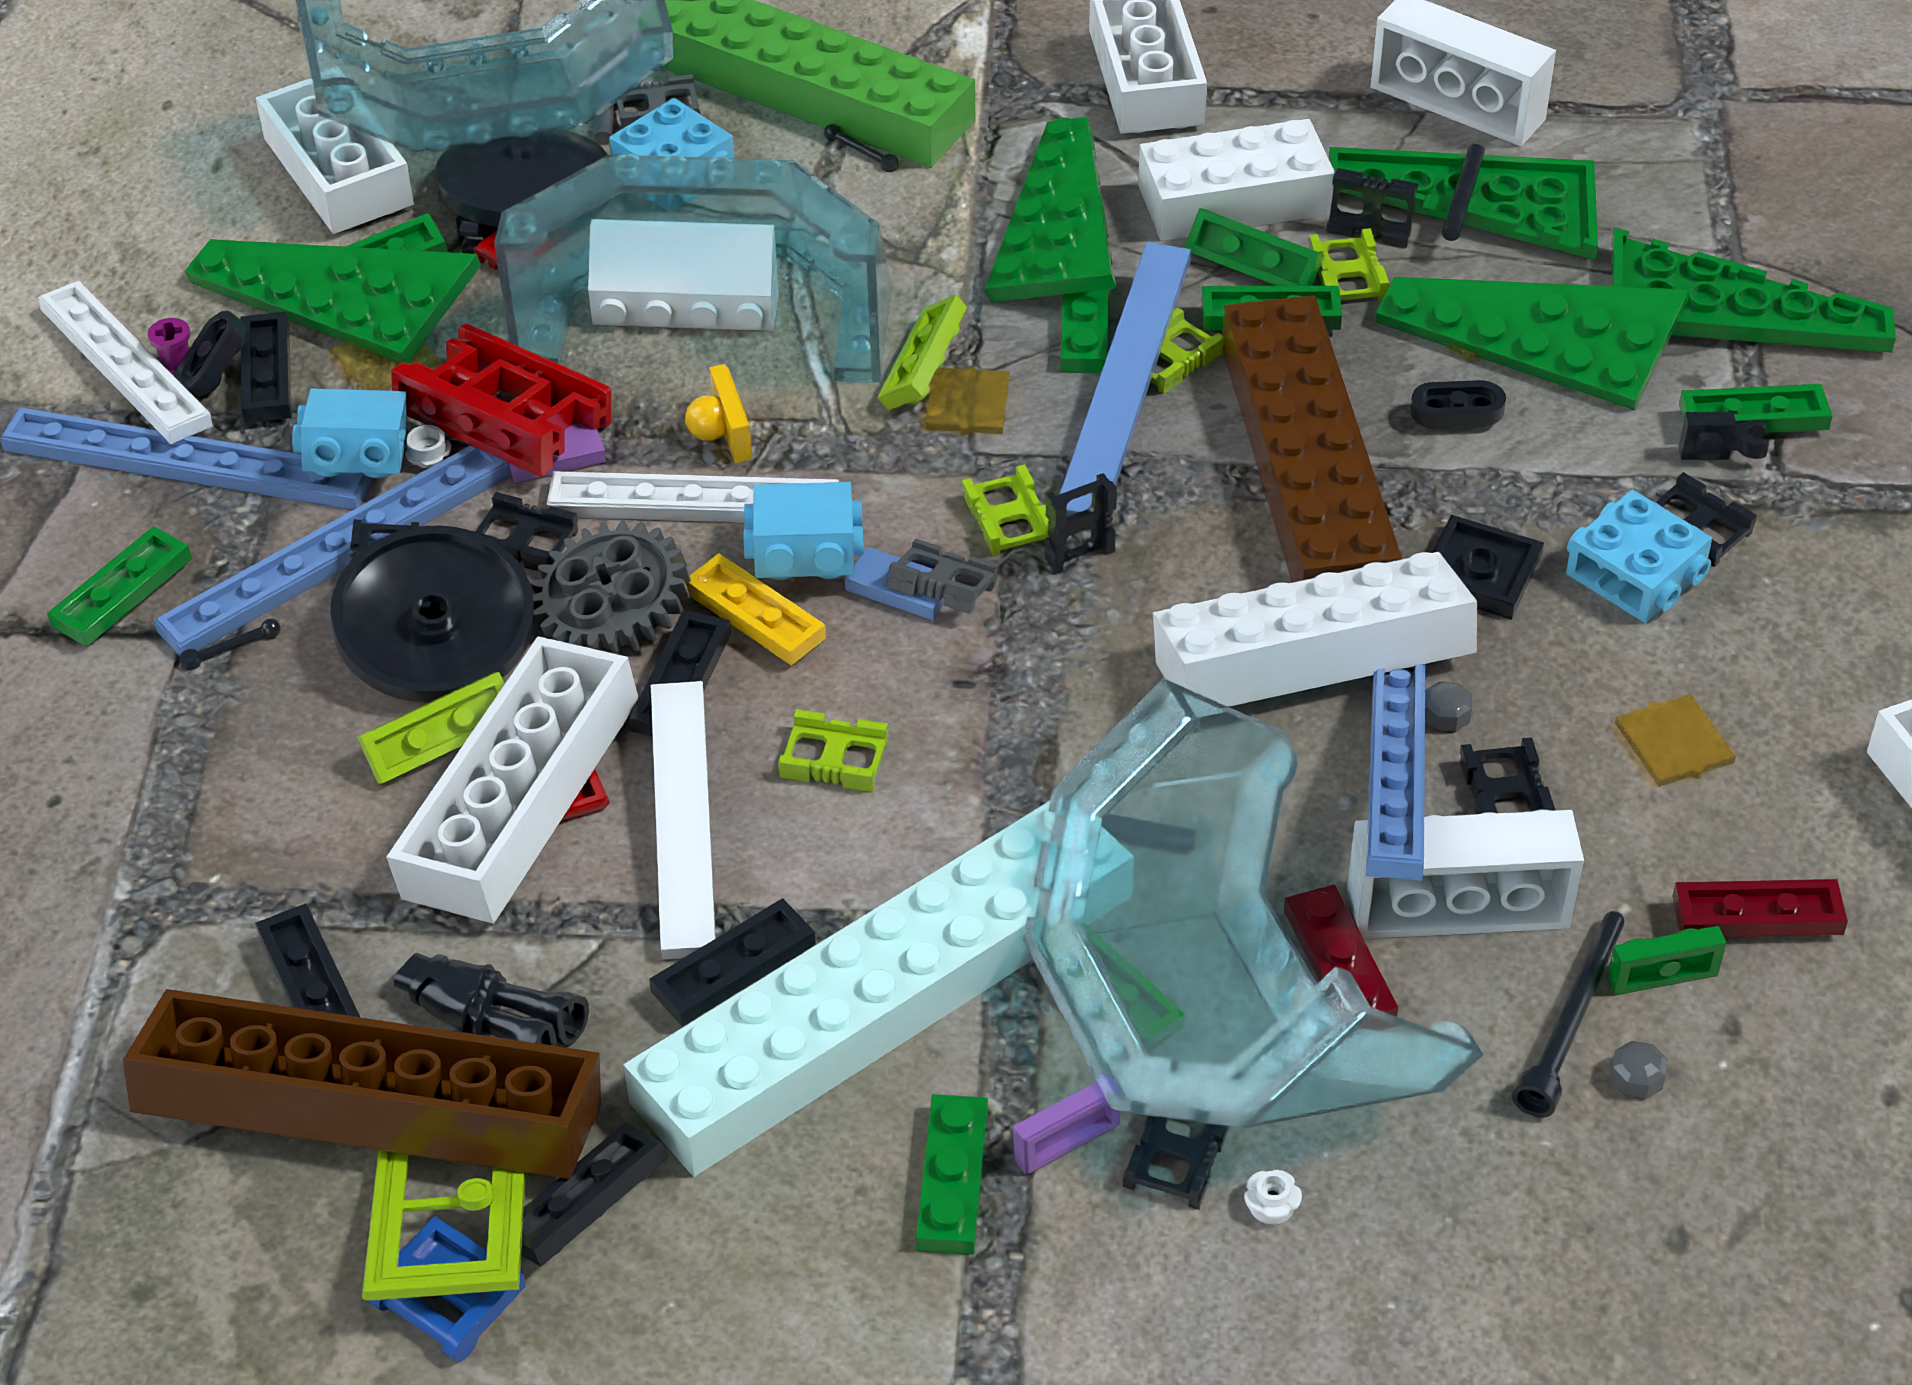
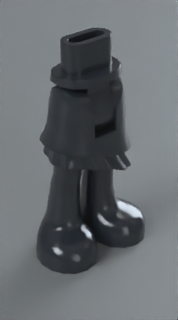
[394,953,589,1046]

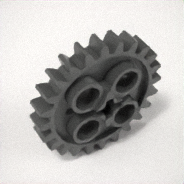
[531,520,691,655]

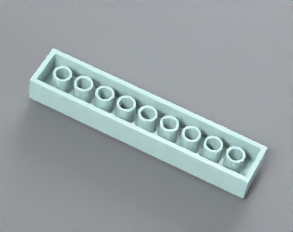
[623,792,1133,1177]

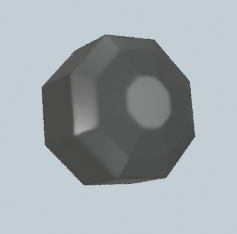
[1425,681,1472,732]
[1610,1041,1667,1099]

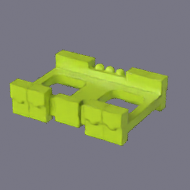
[1308,228,1389,301]
[1150,307,1224,394]
[962,464,1049,556]
[778,709,889,793]

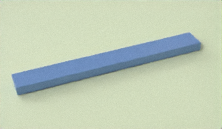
[1060,242,1191,516]
[0,407,374,510]
[154,445,511,656]
[1366,664,1425,881]

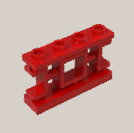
[391,323,612,477]

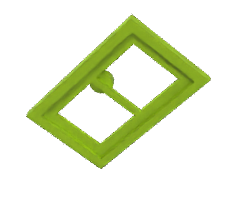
[362,1150,526,1301]

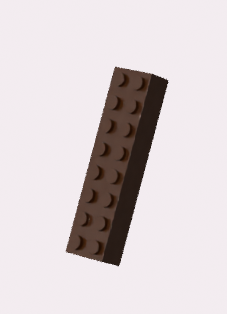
[1222,295,1402,583]
[123,989,601,1179]

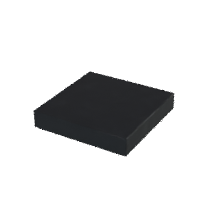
[1432,515,1544,620]

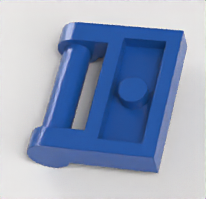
[368,1216,526,1362]

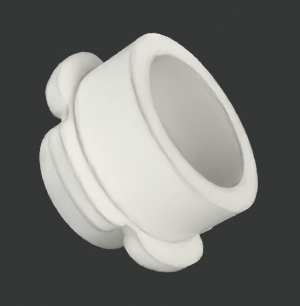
[405,425,452,468]
[1244,1170,1302,1224]

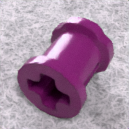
[147,318,191,377]

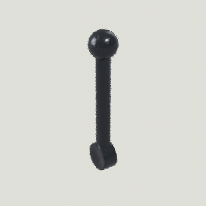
[824,124,898,172]
[180,619,281,670]

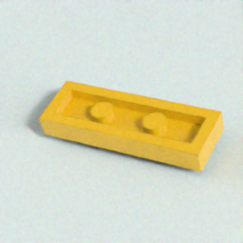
[686,553,826,666]

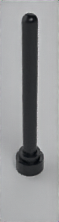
[1511,911,1625,1118]

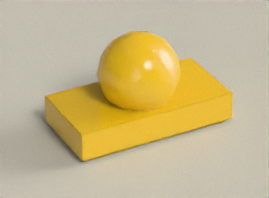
[685,364,752,463]

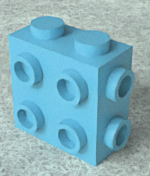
[609,98,735,210]
[292,388,407,478]
[744,482,864,580]
[1566,489,1713,624]

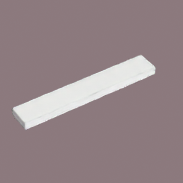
[38,281,213,444]
[546,471,839,523]
[651,681,716,960]

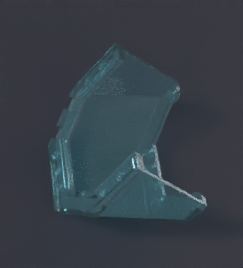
[294,0,673,152]
[494,154,891,383]
[1023,678,1484,1128]

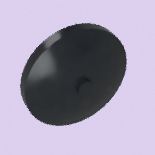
[435,125,613,229]
[330,525,534,703]

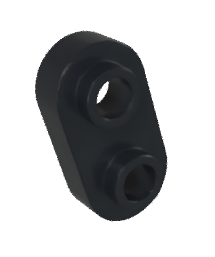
[175,310,247,398]
[1410,380,1506,429]

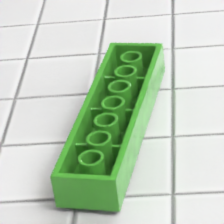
[640,0,976,168]

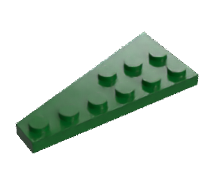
[985,116,1117,302]
[1328,147,1598,260]
[1611,227,1896,353]
[184,239,481,364]
[1376,277,1689,410]

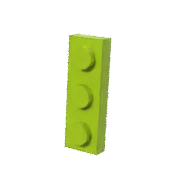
[877,294,967,411]
[357,672,505,784]

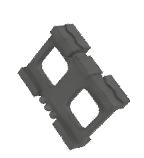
[614,74,700,129]
[886,539,999,614]

